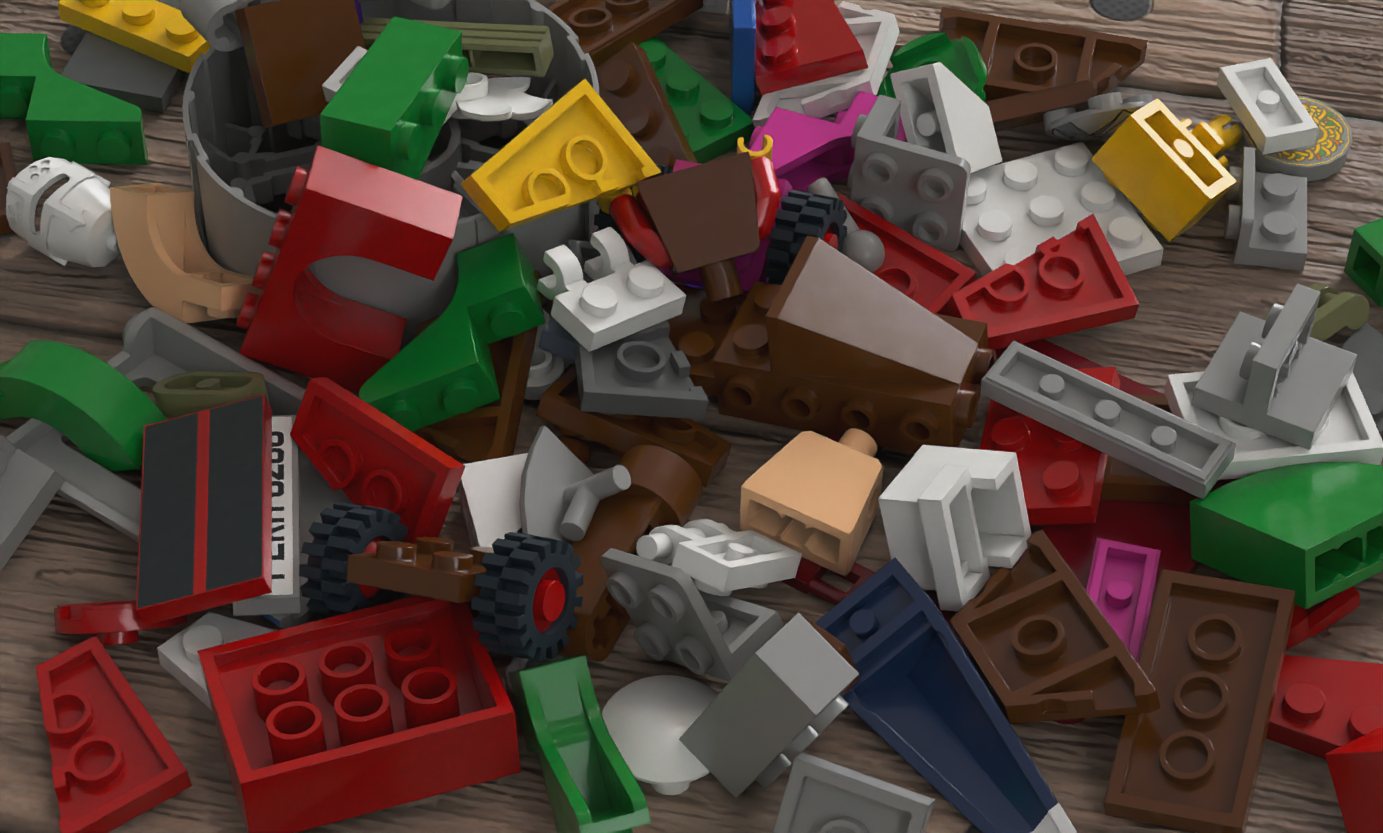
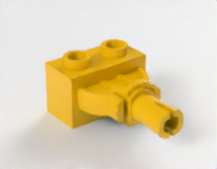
[1091,98,1242,242]

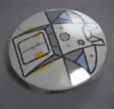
[1043,92,1153,142]

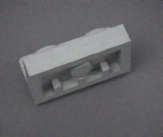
[1224,147,1307,271]

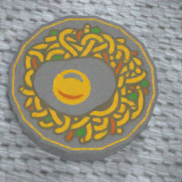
[1239,96,1352,182]

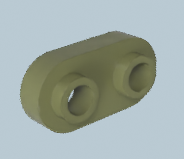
[152,371,269,418]

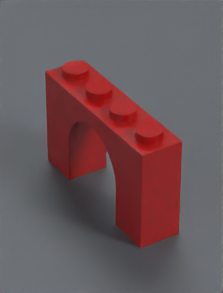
[236,145,463,393]

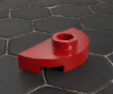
[54,599,187,645]

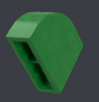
[1190,462,1383,609]

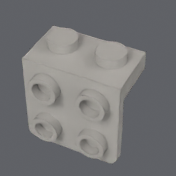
[847,94,971,251]
[600,548,784,682]

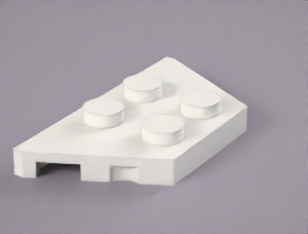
[752,1,900,128]

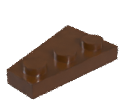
[595,42,697,170]
[536,364,732,488]

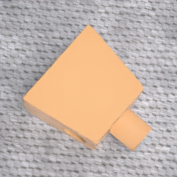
[739,428,884,577]

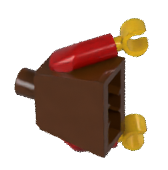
[597,135,781,303]

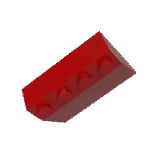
[197,595,521,833]

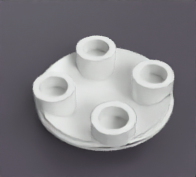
[601,675,718,796]

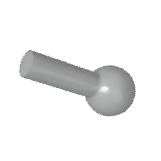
[807,178,885,273]

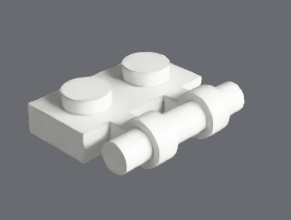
[636,519,802,596]

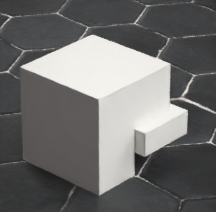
[878,445,1031,612]

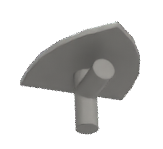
[519,425,631,545]

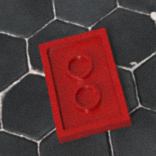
[980,367,1121,525]

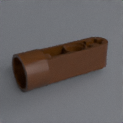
[557,445,703,662]

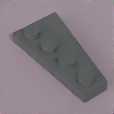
[567,240,709,420]

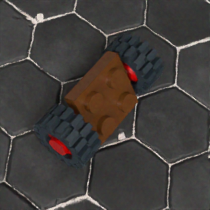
[299,502,584,662]

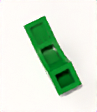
[0,340,167,471]

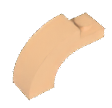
[110,183,260,324]

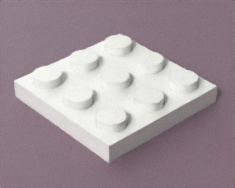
[960,142,1164,277]

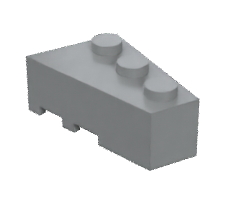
[679,613,859,798]

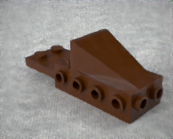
[667,236,996,453]

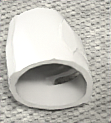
[6,157,121,267]

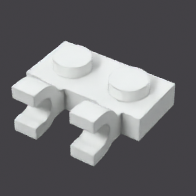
[537,227,687,352]

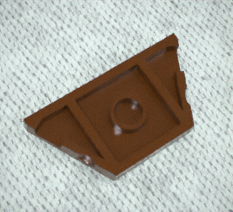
[939,7,1148,102]
[413,270,544,464]
[950,530,1160,724]

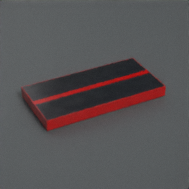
[136,394,272,625]

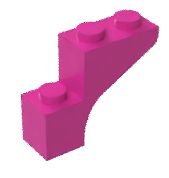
[748,91,907,192]

